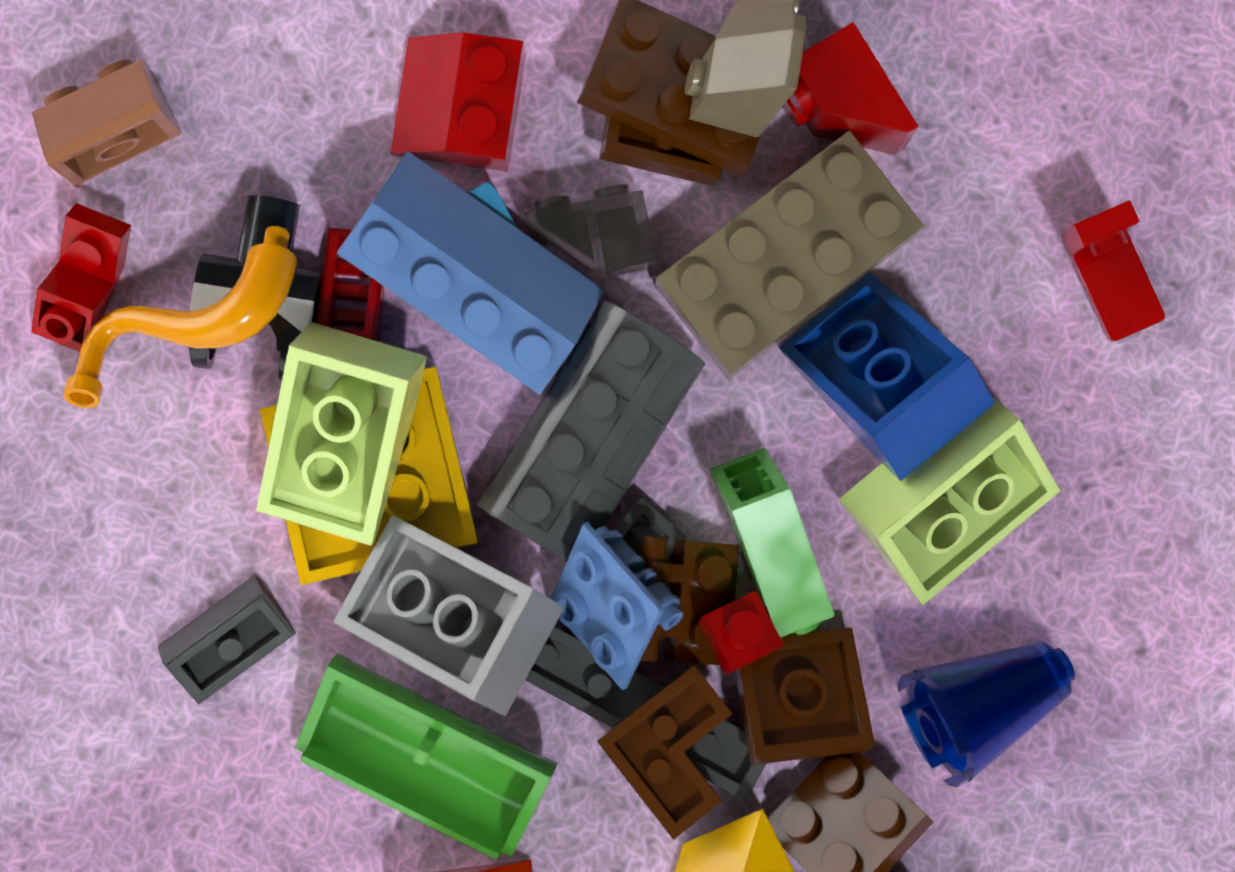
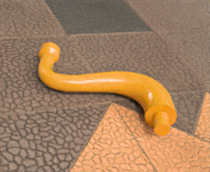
[63,226,297,408]

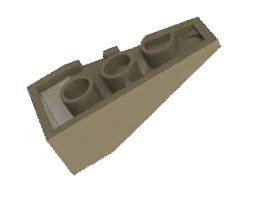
[685,0,806,138]

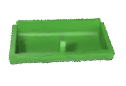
[295,653,558,860]

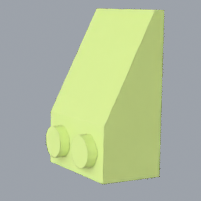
[256,322,427,546]

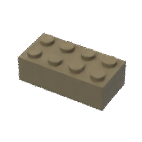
[655,130,924,380]

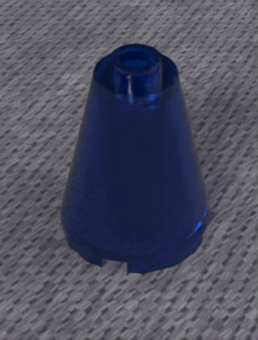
[897,642,1075,787]

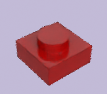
[698,590,784,676]

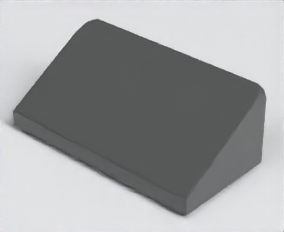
[158,576,296,705]

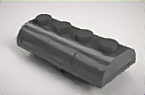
[476,300,706,562]

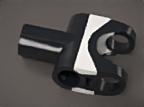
[189,195,323,381]

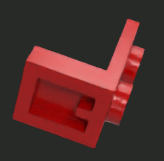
[1061,200,1165,342]

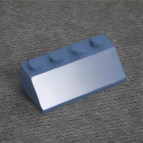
[337,151,605,395]

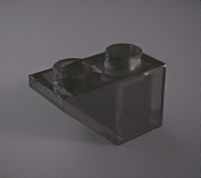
[523,184,657,280]

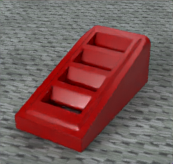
[316,228,384,342]

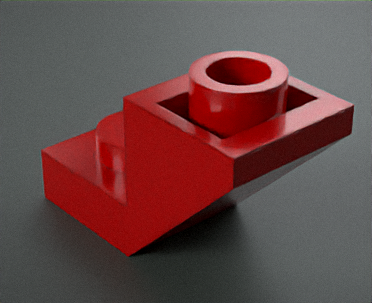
[31,203,131,352]

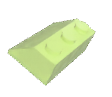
[838,395,1060,606]

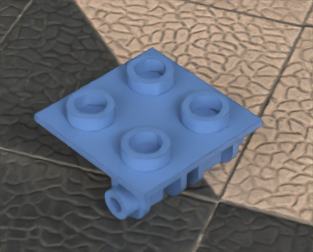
[551,522,683,690]

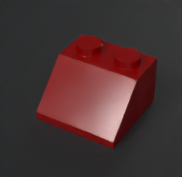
[783,22,919,155]
[390,32,526,172]

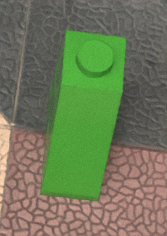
[709,448,835,637]

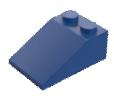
[778,273,995,481]

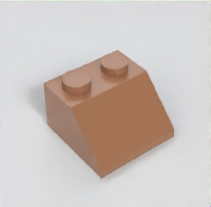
[32,59,182,186]

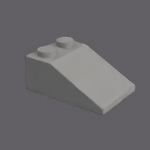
[333,515,565,717]

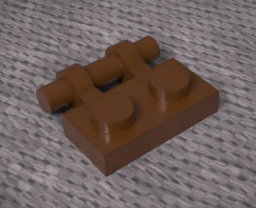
[641,537,739,665]

